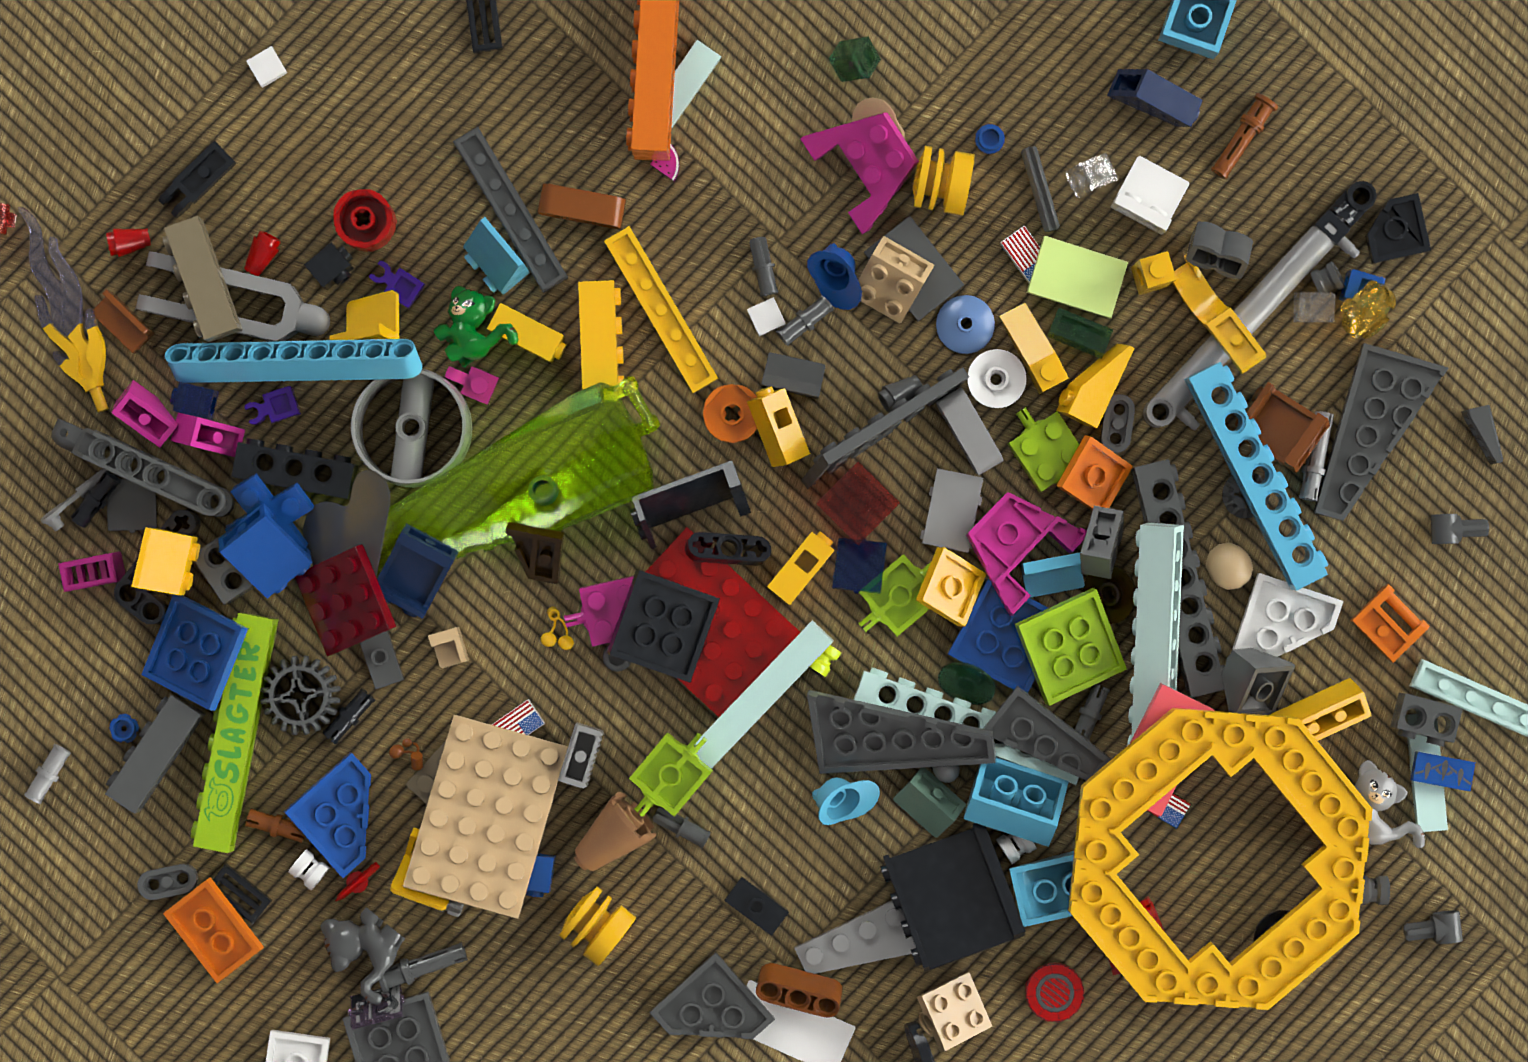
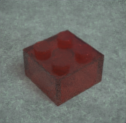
[815,462,900,546]

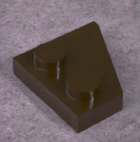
[505,521,564,584]

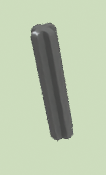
[1021,146,1060,232]

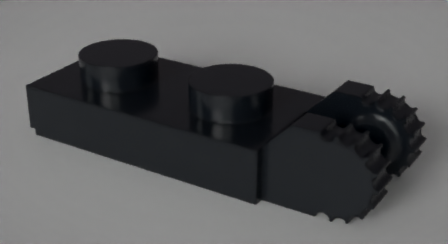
[158,141,237,218]

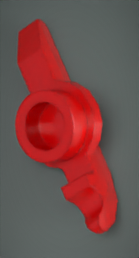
[335,862,380,902]

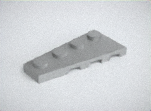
[794,900,915,974]

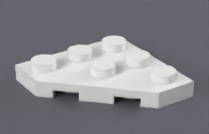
[1232,573,1343,657]

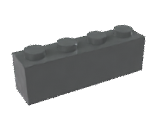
[105,694,206,814]

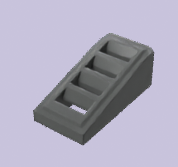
[1461,405,1503,465]

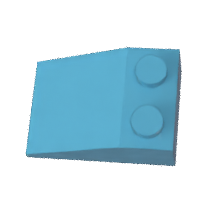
[463,217,530,295]
[1009,851,1074,927]

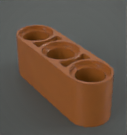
[537,184,626,229]
[756,963,843,1018]

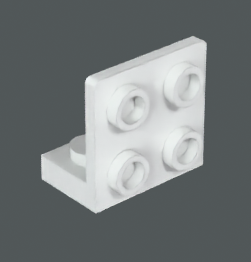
[1110,156,1189,235]

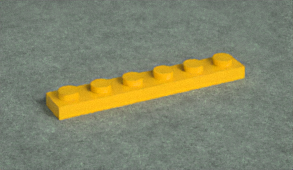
[604,226,718,394]

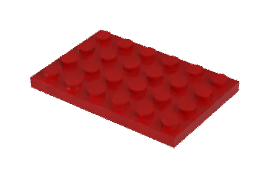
[645,527,800,717]

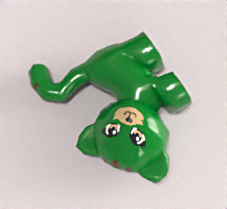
[434,286,519,368]

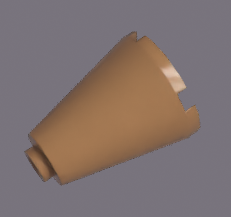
[574,792,656,871]

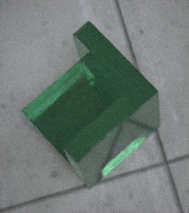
[829,36,881,82]

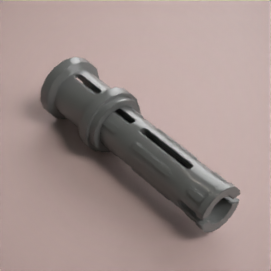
[379,942,468,993]

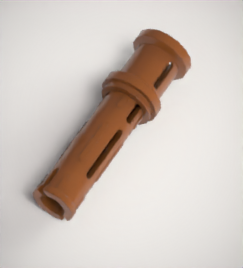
[1211,93,1278,179]

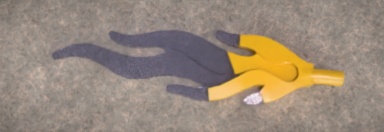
[17,207,109,413]

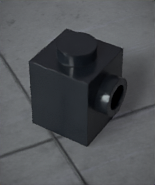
[304,242,354,290]

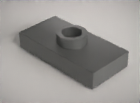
[360,631,405,689]

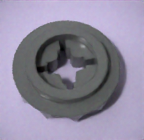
[1222,473,1270,518]

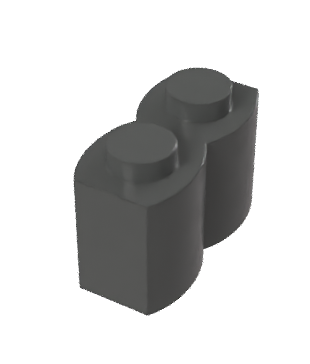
[1186,221,1253,279]

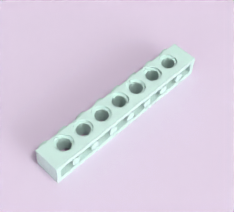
[853,667,1079,785]

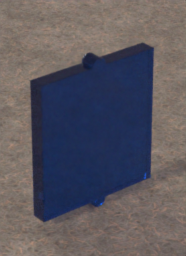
[832,538,887,594]

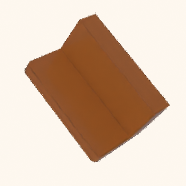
[90,289,155,354]

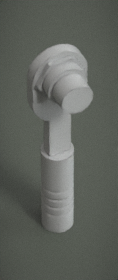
[40,468,110,532]

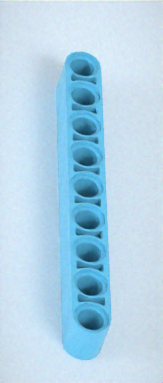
[165,339,422,383]

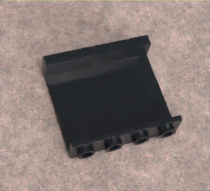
[880,823,1026,972]

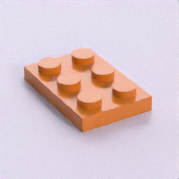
[163,877,264,983]

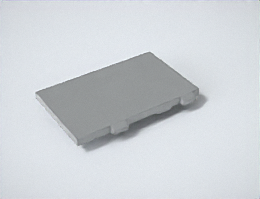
[920,468,983,553]

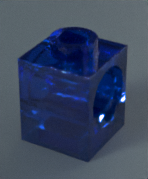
[170,382,219,420]

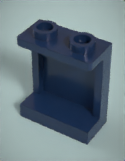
[377,523,459,619]

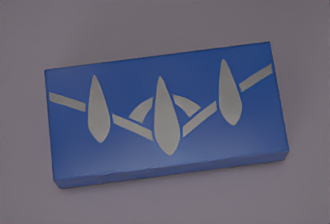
[1410,751,1476,791]

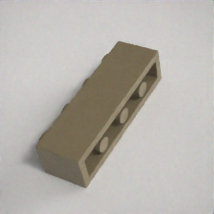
[162,216,243,342]

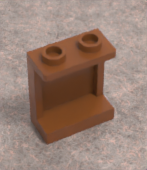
[1235,382,1330,474]

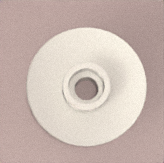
[967,349,1026,408]

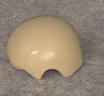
[1206,542,1253,590]

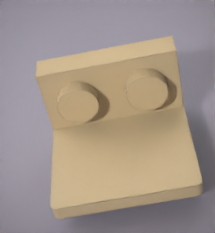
[858,236,935,323]

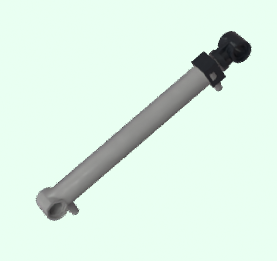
[1143,181,1377,430]

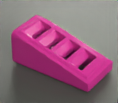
[58,552,125,592]

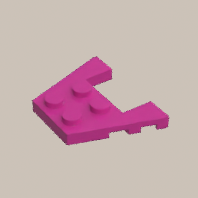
[800,112,919,235]
[966,492,1087,616]

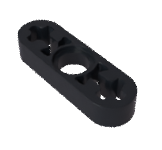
[685,532,771,566]

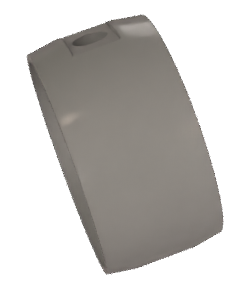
[351,369,473,488]

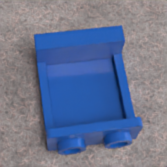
[218,503,312,598]

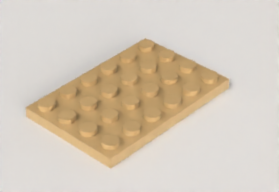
[403,715,568,919]

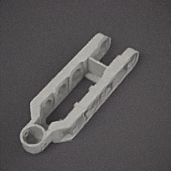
[135,251,330,341]

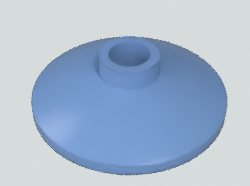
[936,295,995,354]

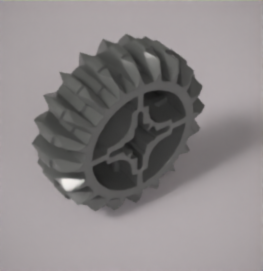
[260,655,341,735]

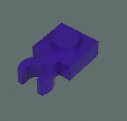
[369,261,425,309]
[244,386,301,425]

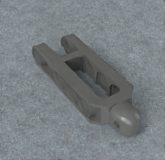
[51,418,235,517]

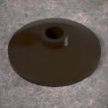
[1083,565,1136,624]

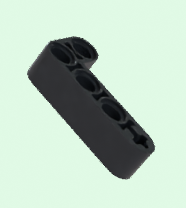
[114,510,201,624]

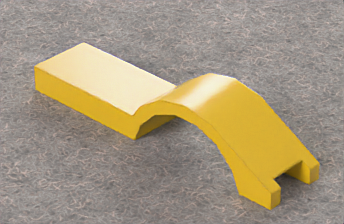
[1172,254,1266,374]

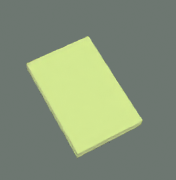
[1026,236,1128,319]

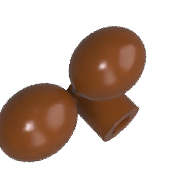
[389,738,423,770]

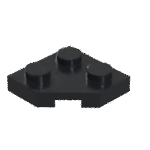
[1365,193,1431,264]

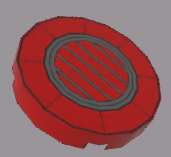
[1025,963,1084,1022]

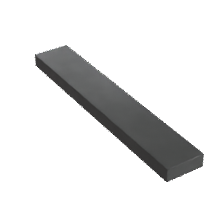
[453,127,568,293]

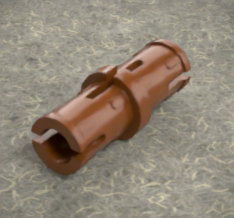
[245,808,305,843]

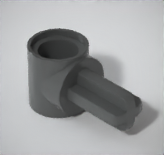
[1431,514,1489,544]
[1403,910,1463,944]

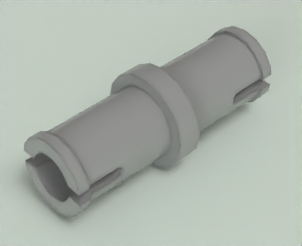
[24,744,71,804]

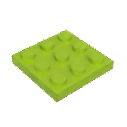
[1015,588,1127,706]

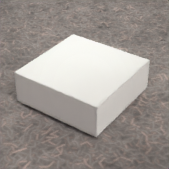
[246,46,287,88]
[747,297,786,337]

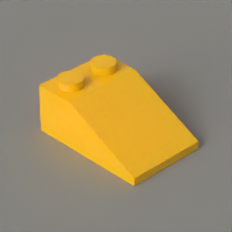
[131,527,200,595]

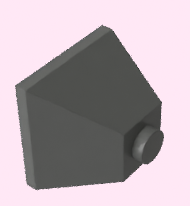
[1221,648,1296,715]

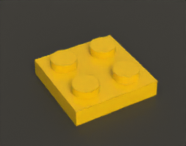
[916,547,986,627]

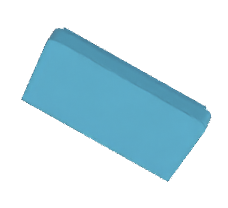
[1020,552,1085,598]

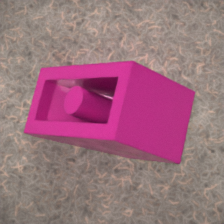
[111,380,178,448]
[171,413,245,457]

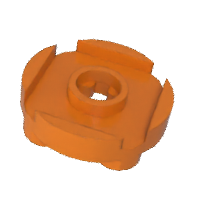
[703,384,757,444]

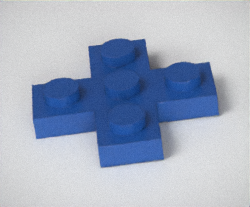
[224,473,314,549]

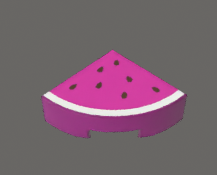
[650,144,680,182]

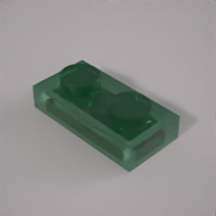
[1047,308,1113,359]

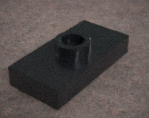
[724,876,789,936]

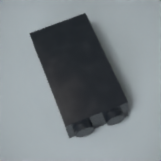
[630,460,751,549]

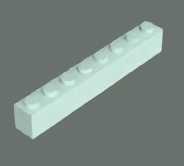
[1127,523,1184,746]

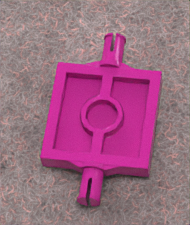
[564,576,634,647]

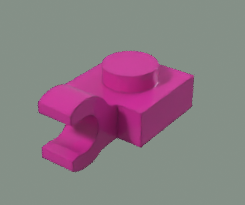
[444,366,499,405]

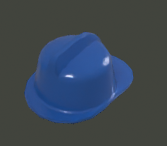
[807,243,862,310]

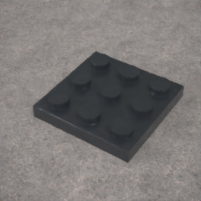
[607,569,720,682]

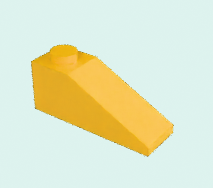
[999,303,1069,394]
[1056,344,1135,428]

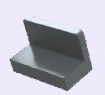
[761,352,825,399]

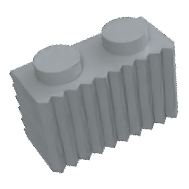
[558,722,604,789]

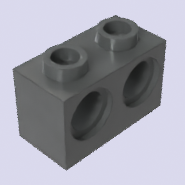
[1080,506,1124,579]
[195,536,255,605]
[1390,693,1463,747]

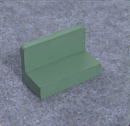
[893,767,967,838]

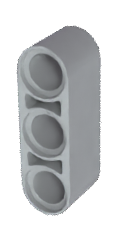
[936,387,1004,476]

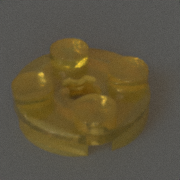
[1340,280,1396,339]

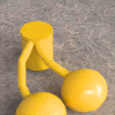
[541,606,574,650]

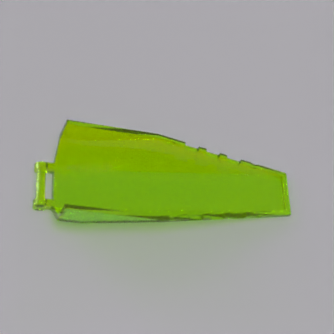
[376,376,660,578]

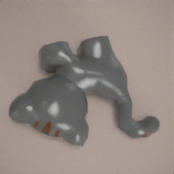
[320,907,405,1005]

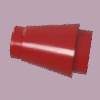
[106,228,151,257]
[244,230,281,276]

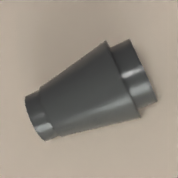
[878,375,922,413]

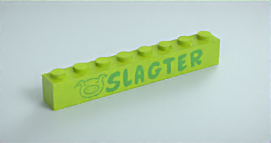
[191,613,279,853]

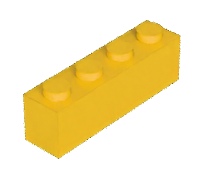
[578,280,625,402]
[1269,678,1372,741]

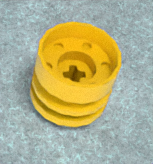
[912,146,975,216]
[559,886,637,966]

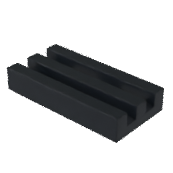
[466,0,503,54]
[213,863,272,924]

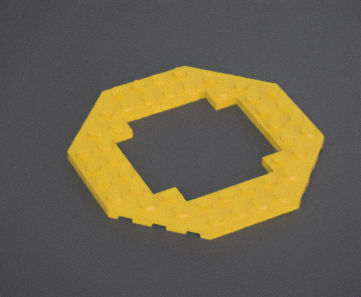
[1068,708,1373,1010]

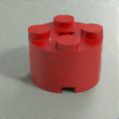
[333,189,397,252]

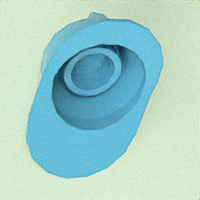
[812,777,880,825]

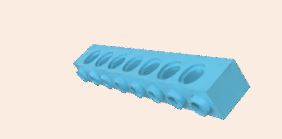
[1184,362,1328,591]

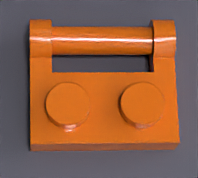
[1350,583,1430,663]

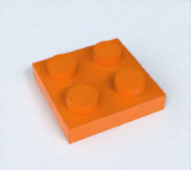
[1056,435,1133,511]

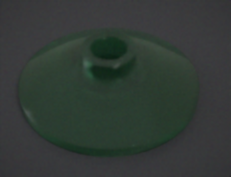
[938,662,996,705]

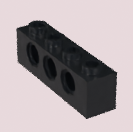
[231,438,358,500]

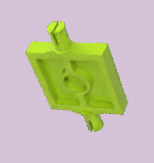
[1007,407,1079,497]
[858,554,931,637]
[629,732,713,817]

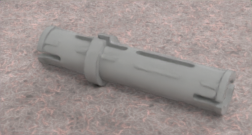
[1299,411,1334,502]

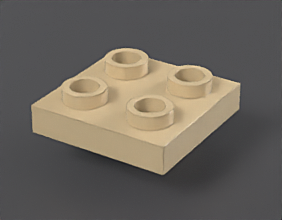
[917,972,992,1052]

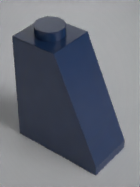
[1107,69,1203,127]

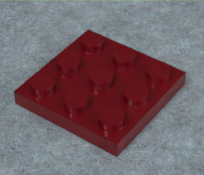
[295,544,396,657]

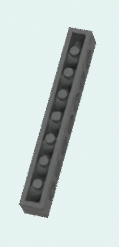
[1131,459,1225,698]

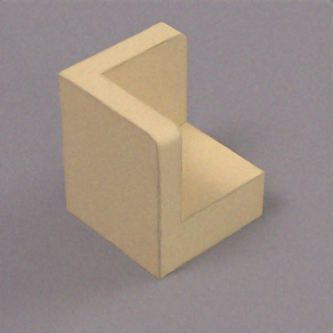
[428,627,469,669]

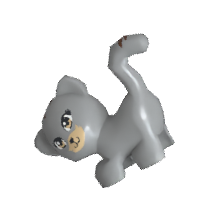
[1355,760,1425,848]

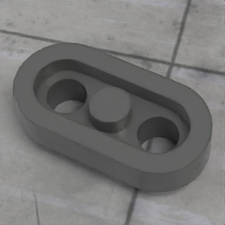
[1100,394,1135,453]
[137,863,198,900]

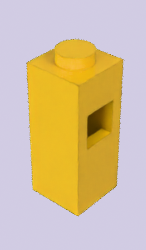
[1131,251,1177,295]
[487,303,567,363]
[747,386,810,467]
[767,531,835,605]

